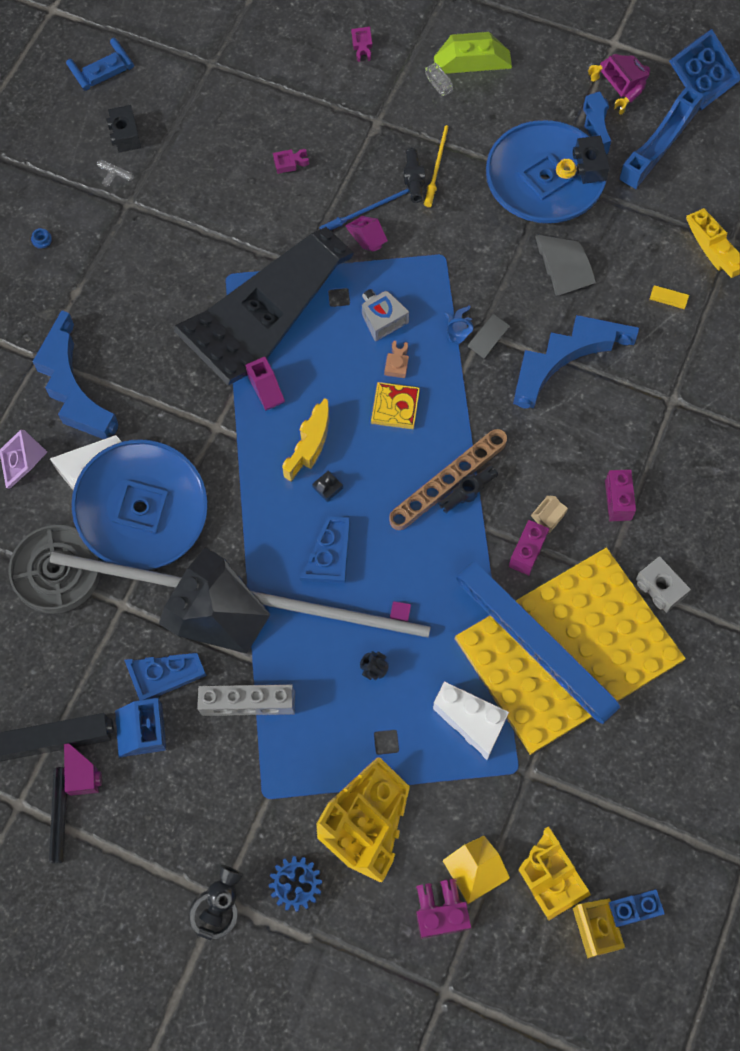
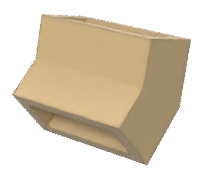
[531,496,568,533]

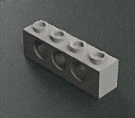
[198,685,295,716]

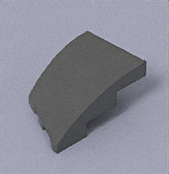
[535,235,596,296]

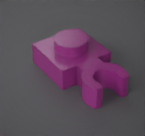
[351,27,372,62]
[273,149,309,174]

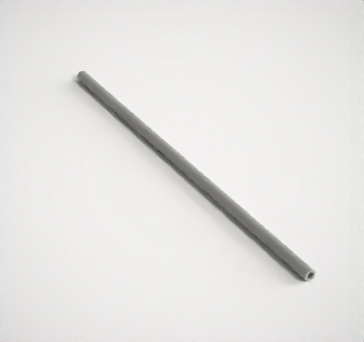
[50,552,430,638]

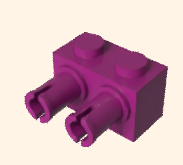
[416,879,471,939]

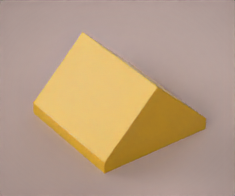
[573,898,625,958]

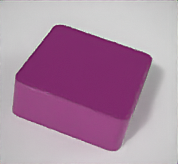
[390,602,411,622]

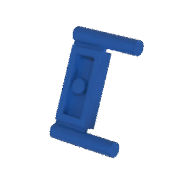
[66,38,134,91]

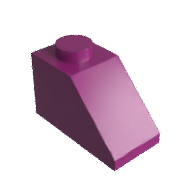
[345,216,388,252]
[64,744,102,796]

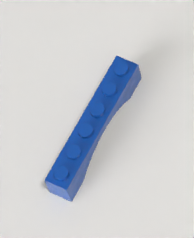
[619,86,704,189]

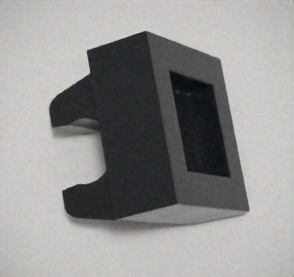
[312,470,343,502]

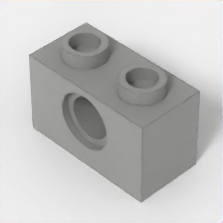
[636,556,691,613]

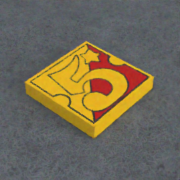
[371,382,420,429]

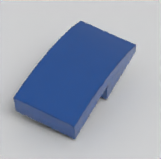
[609,889,665,927]

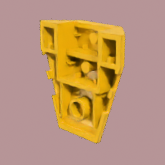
[317,757,410,882]

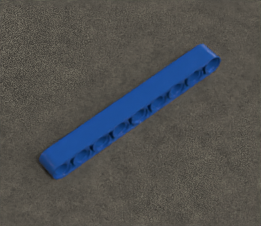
[456,562,620,724]

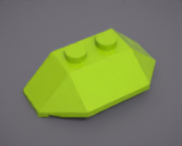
[434,32,512,74]

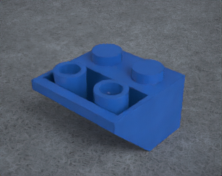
[115,698,167,757]

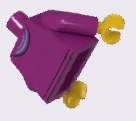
[588,54,650,115]

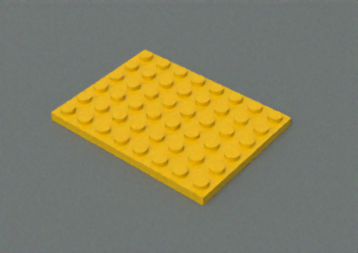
[455,547,686,755]

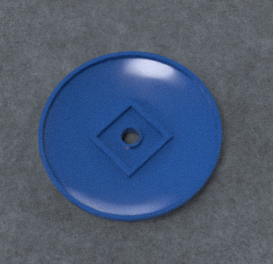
[486,120,606,223]
[72,440,207,570]

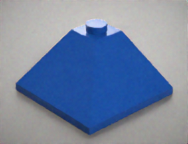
[669,29,740,111]

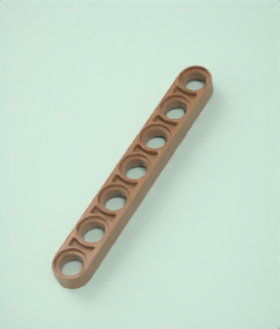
[389,429,507,530]

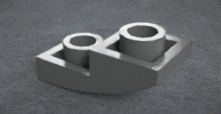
[468,314,510,359]

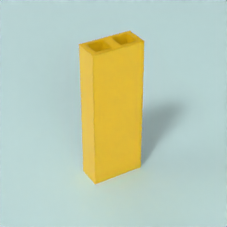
[650,285,689,309]

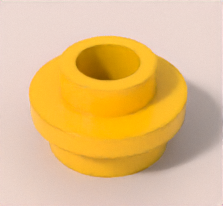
[556,159,576,179]

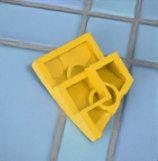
[518,826,591,920]

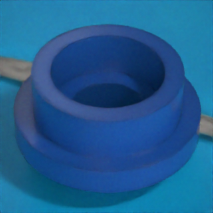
[31,228,52,248]

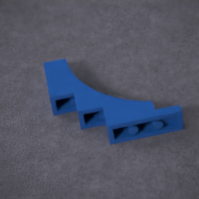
[32,311,118,439]
[513,315,639,408]

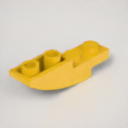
[686,208,740,278]
[282,398,329,481]

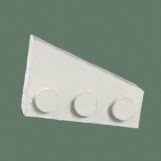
[50,435,121,490]
[433,682,509,760]

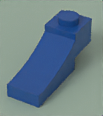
[583,91,611,154]

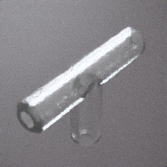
[97,159,134,187]

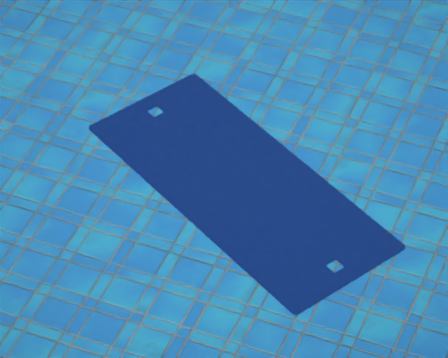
[226,255,518,799]

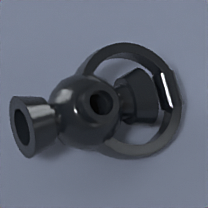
[189,865,243,941]

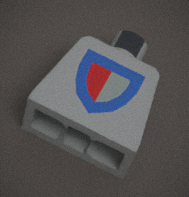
[362,289,409,342]

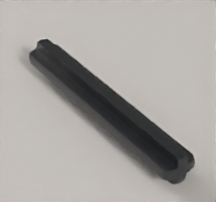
[49,767,67,864]

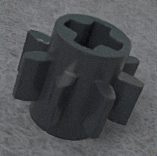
[360,651,389,680]

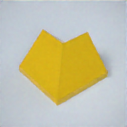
[443,836,510,904]

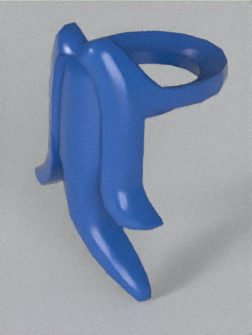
[444,306,474,344]

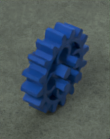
[269,856,323,912]

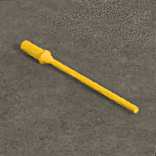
[424,125,448,207]

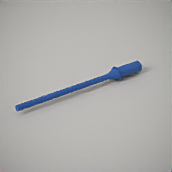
[319,189,409,231]

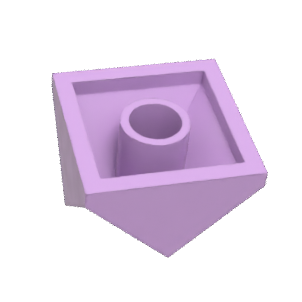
[0,430,47,489]

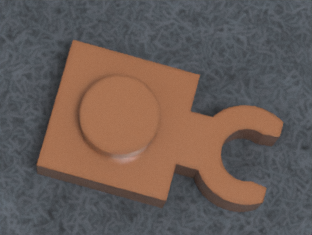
[385,341,409,378]

